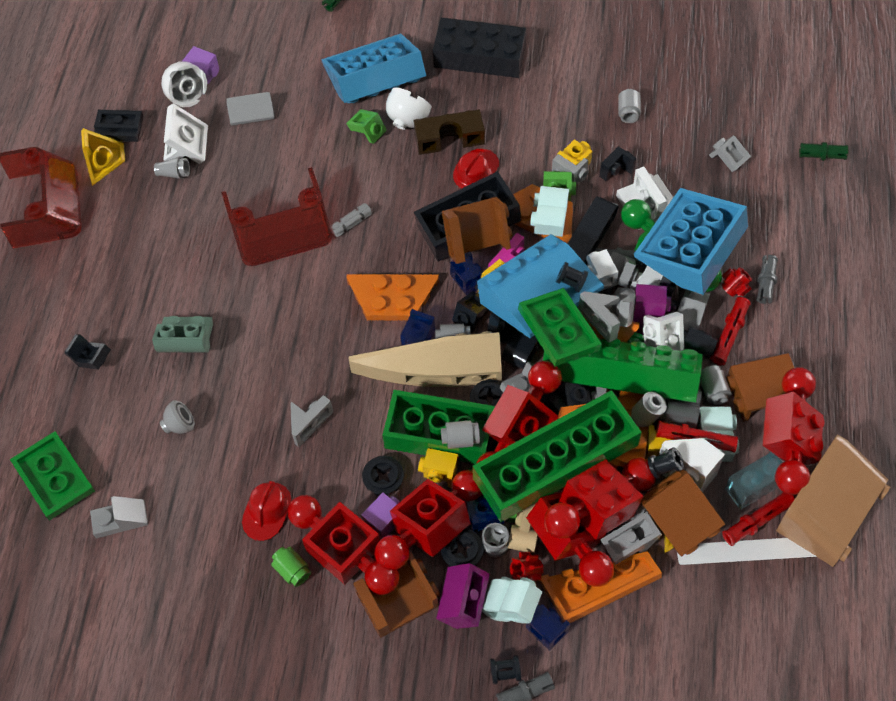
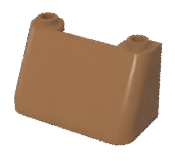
[776,434,890,567]

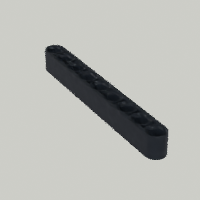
[502,196,619,369]

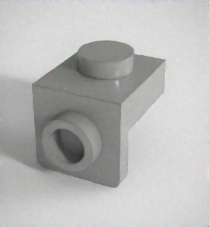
[552,154,589,184]
[610,252,638,287]

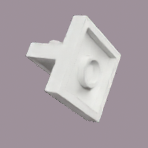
[163,103,208,164]
[616,167,673,230]

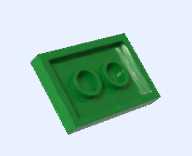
[518,288,602,366]
[10,431,95,521]

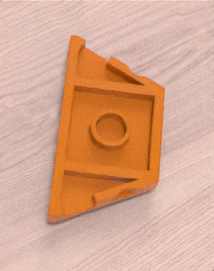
[513,184,573,243]
[346,274,439,321]

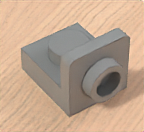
[709,135,751,172]

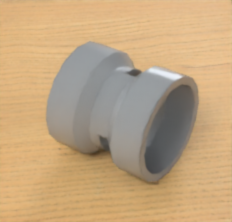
[482,523,509,558]

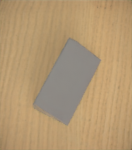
[226,92,275,126]

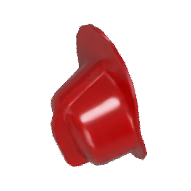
[453,149,499,189]
[242,481,292,541]

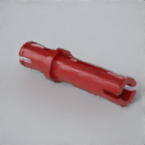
[710,297,751,366]
[655,421,738,453]
[722,492,795,546]

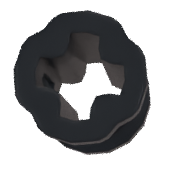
[556,262,588,293]
[648,447,684,479]
[490,655,521,685]

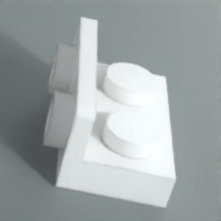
[643,312,684,351]

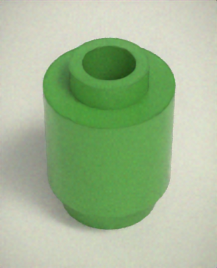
[271,547,311,587]

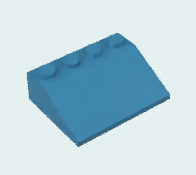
[321,33,426,103]
[634,188,748,295]
[477,234,604,338]

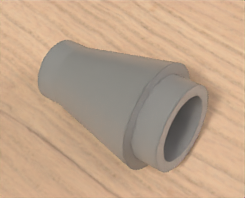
[154,156,190,179]

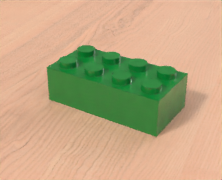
[382,390,495,464]

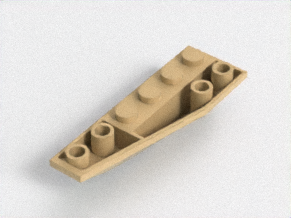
[349,331,502,387]

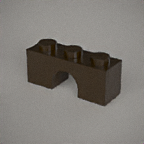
[413,109,485,155]

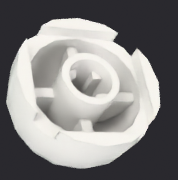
[161,62,207,107]
[386,88,432,130]

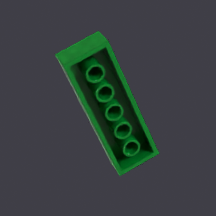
[543,338,703,403]
[473,390,642,522]

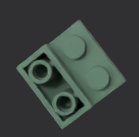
[152,316,213,353]

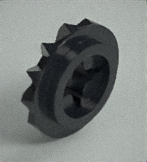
[470,380,503,406]
[362,456,404,496]
[441,528,484,567]

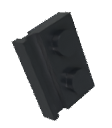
[94,109,144,142]

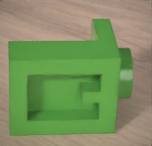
[346,109,386,144]
[543,171,576,201]

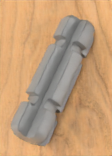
[330,203,372,237]

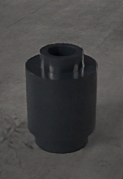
[684,326,718,358]

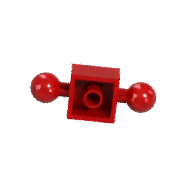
[476,361,562,464]
[763,367,825,495]
[544,458,656,539]
[374,469,483,570]
[526,492,614,587]
[288,495,400,595]

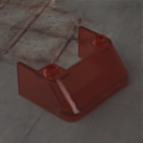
[0,147,82,248]
[221,167,332,266]

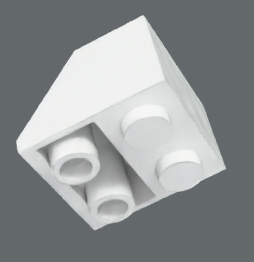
[659,438,725,492]

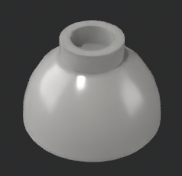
[160,400,195,434]

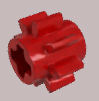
[721,267,752,297]
[510,551,543,581]

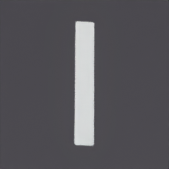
[677,538,817,565]

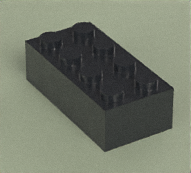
[433,17,526,78]
[414,171,522,262]

